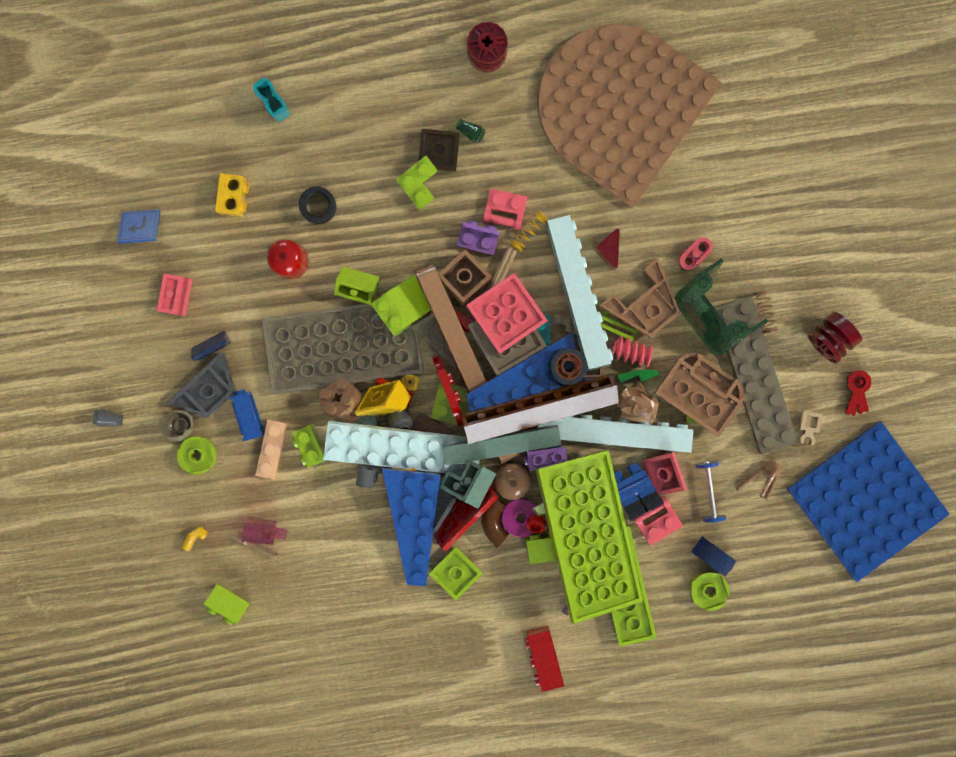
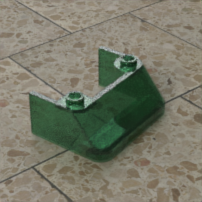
[674,258,768,356]

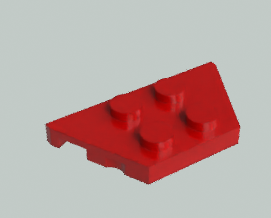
[432,355,462,427]

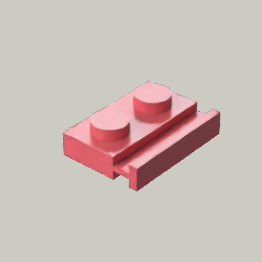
[157,274,193,317]

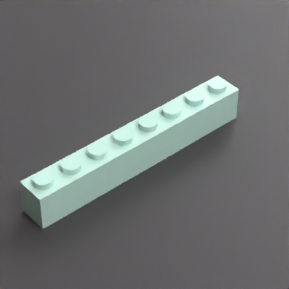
[546,215,613,372]
[537,414,694,453]

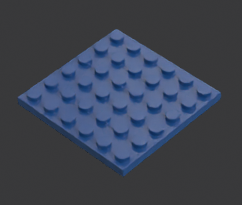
[787,421,950,582]

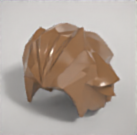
[617,380,659,425]

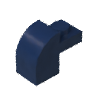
[691,536,736,577]

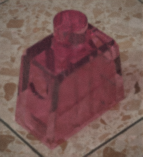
[241,516,288,545]

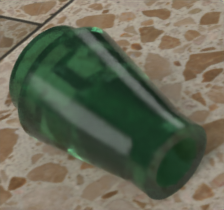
[456,119,486,143]

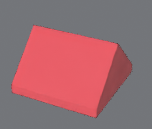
[642,451,687,495]

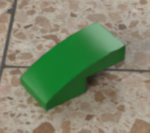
[615,370,659,383]

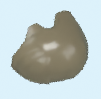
[159,410,194,442]

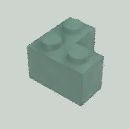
[439,460,496,508]

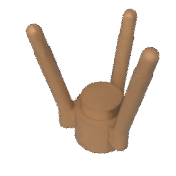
[736,460,783,500]

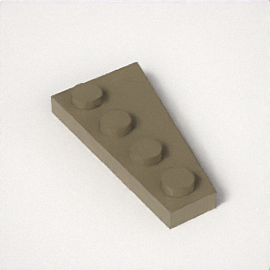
[412,314,485,373]

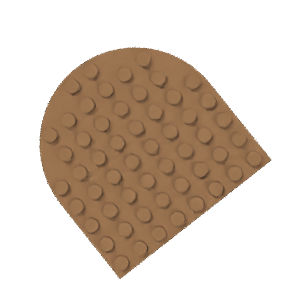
[538,24,722,209]

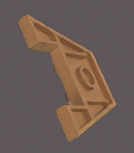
[599,258,681,338]

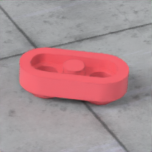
[679,237,713,271]

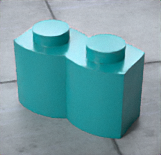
[253,77,290,123]

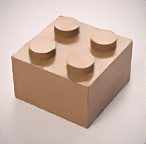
[438,249,492,308]

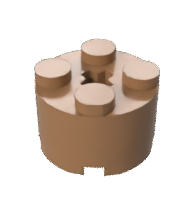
[319,379,364,423]

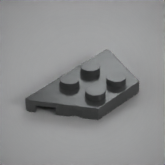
[168,352,236,418]

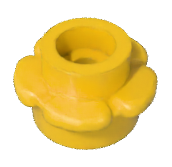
[401,374,419,391]

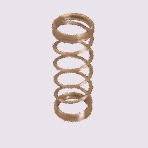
[754,290,778,334]

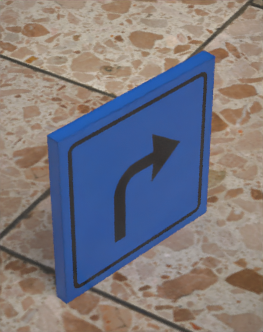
[117,209,160,244]

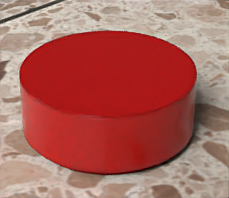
[526,515,546,533]

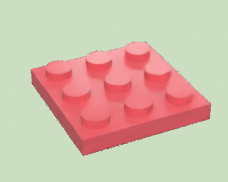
[466,273,548,354]

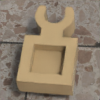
[798,410,823,445]

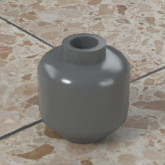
[385,408,413,430]

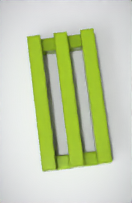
[600,310,637,341]

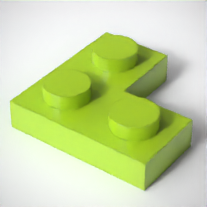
[396,155,438,210]

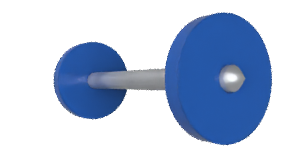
[695,460,726,524]

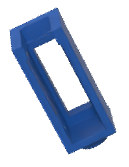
[229,389,265,442]

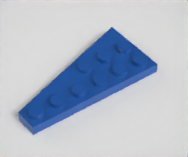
[466,333,582,412]
[382,468,440,586]

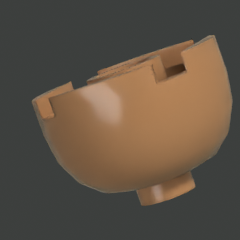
[494,462,531,500]

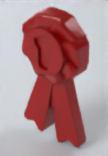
[845,370,871,416]

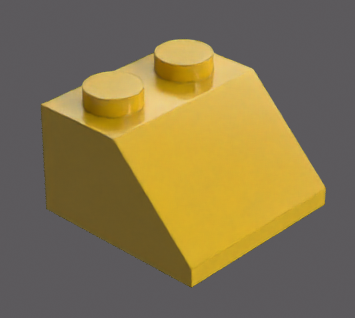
[355,380,411,417]

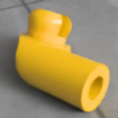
[182,527,208,551]

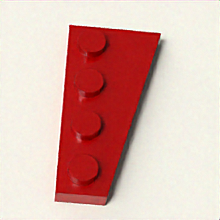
[434,486,499,551]

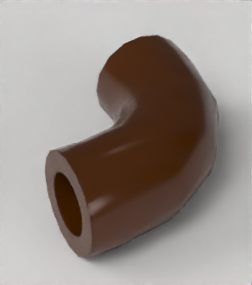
[481,499,509,548]

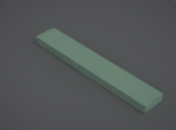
[443,425,561,466]

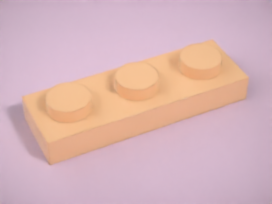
[255,419,288,480]

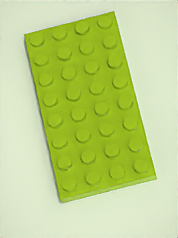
[536,450,643,624]

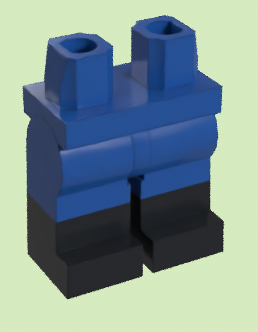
[614,462,664,522]

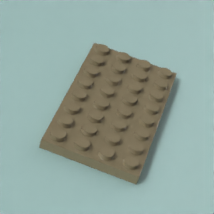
[261,304,424,395]

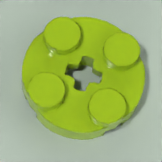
[177,436,217,475]
[690,571,730,611]

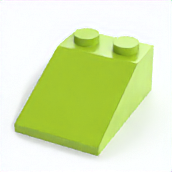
[371,274,431,336]

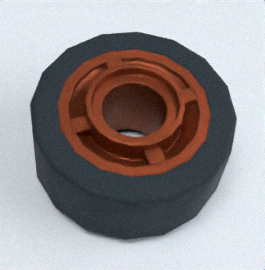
[548,348,587,385]

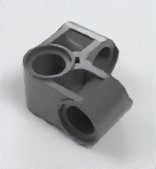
[356,464,379,488]

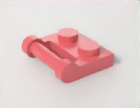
[483,188,527,230]
[634,496,683,546]

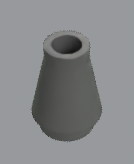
[92,408,123,427]

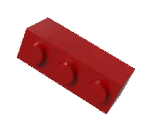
[524,626,564,692]

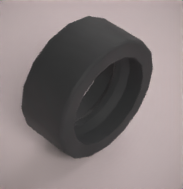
[299,186,337,224]

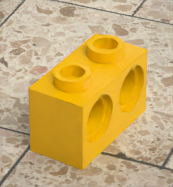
[215,173,249,217]

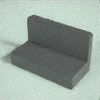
[433,489,457,532]

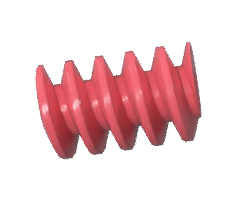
[611,336,653,369]

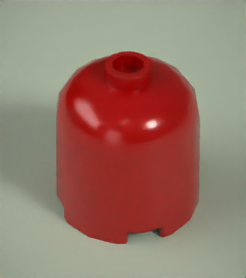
[267,239,309,279]

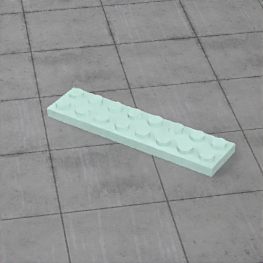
[323,421,479,475]

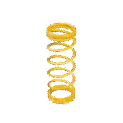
[510,211,548,252]

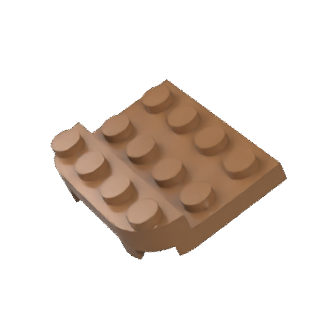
[654,353,744,437]

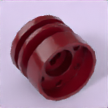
[467,22,508,72]
[808,312,862,364]

